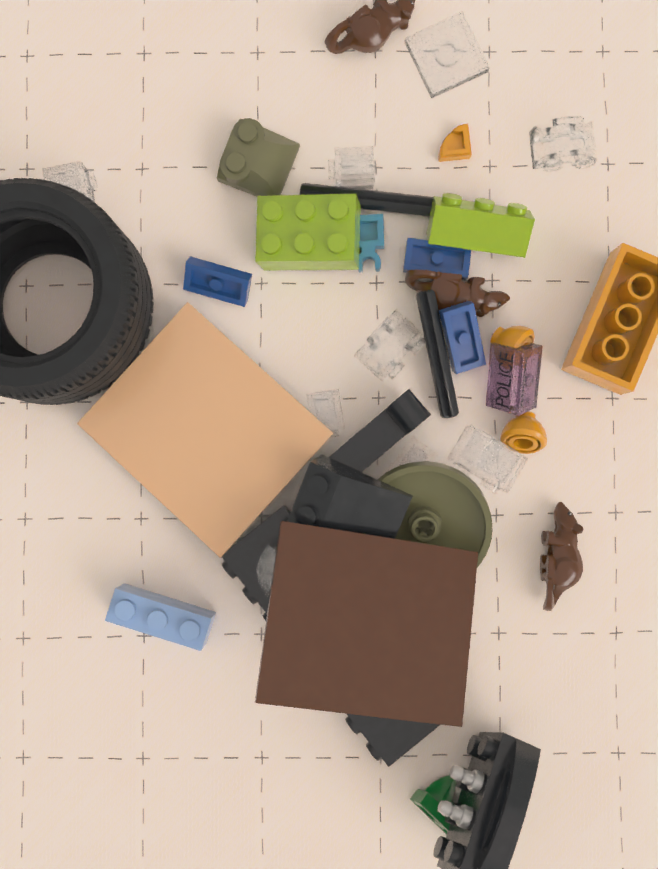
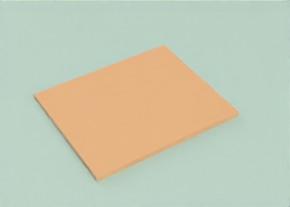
[77,302,334,558]

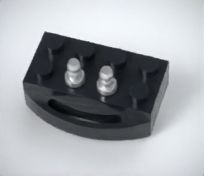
[433,732,541,869]

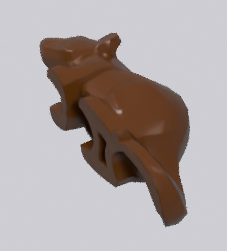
[325,0,415,54]
[405,269,510,317]
[540,502,584,611]

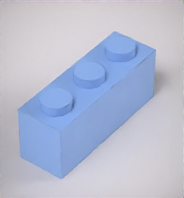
[105,583,216,651]

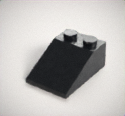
[287,454,413,539]

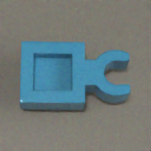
[358,214,385,273]

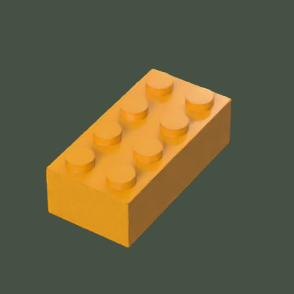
[561,243,658,395]

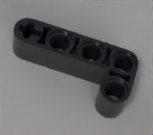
[329,389,431,472]

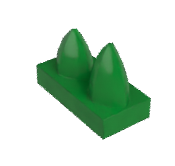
[410,775,456,835]

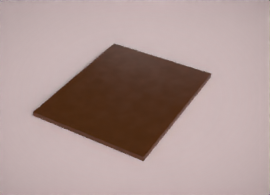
[255,521,478,727]

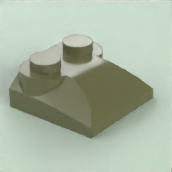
[217,118,300,197]

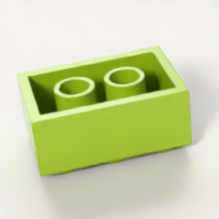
[255,194,361,271]

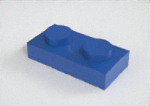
[403,238,471,280]
[183,256,252,307]
[439,301,486,374]

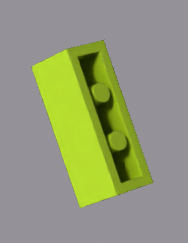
[426,193,535,258]

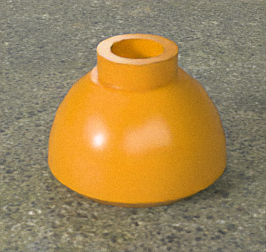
[490,326,535,369]
[500,411,547,454]

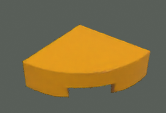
[438,123,472,162]

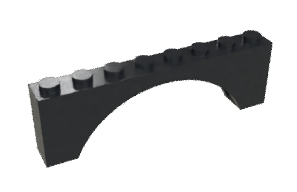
[221,504,440,767]

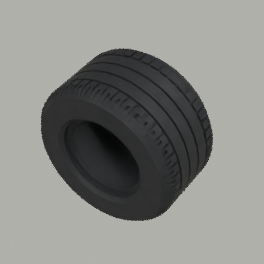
[0,178,154,405]

